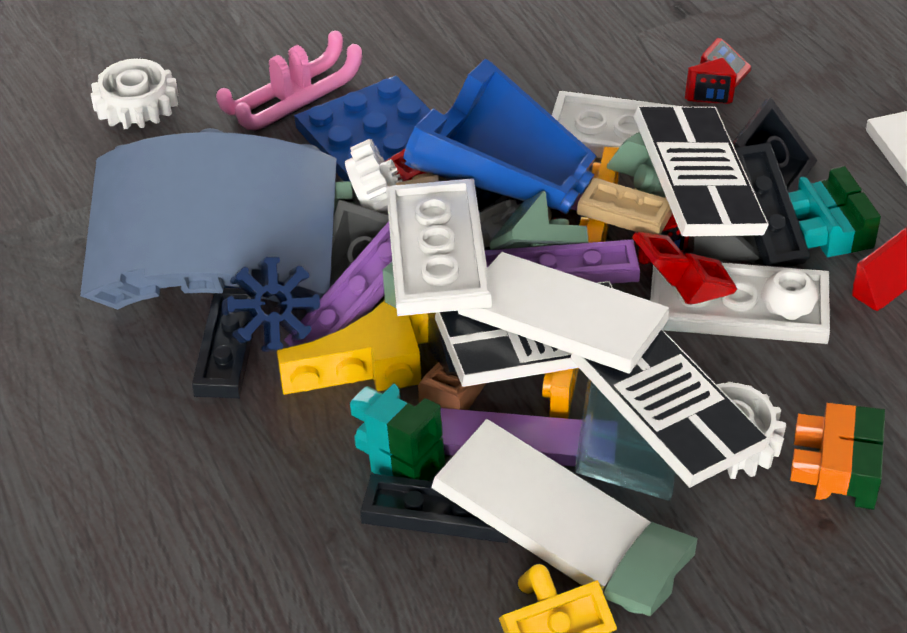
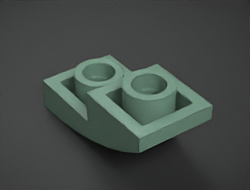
[604,522,698,616]

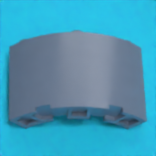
[80,128,337,310]

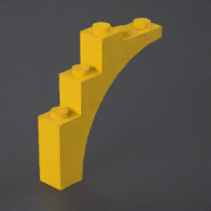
[277,300,428,395]

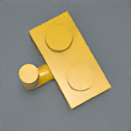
[499,564,617,633]

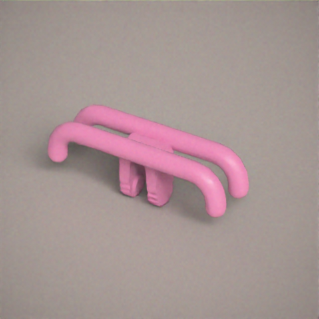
[216,30,362,130]

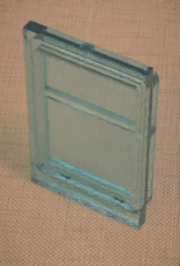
[575,379,675,501]

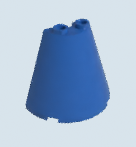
[403,59,597,215]

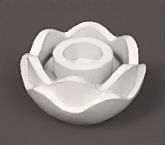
[761,269,819,320]

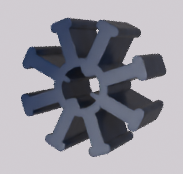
[222,257,320,352]

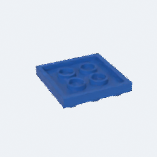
[294,76,431,182]

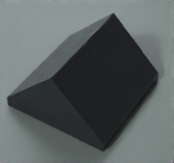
[732,97,818,193]

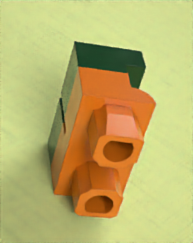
[790,403,885,510]

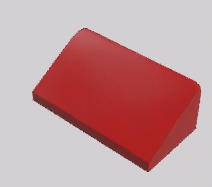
[852,227,907,311]

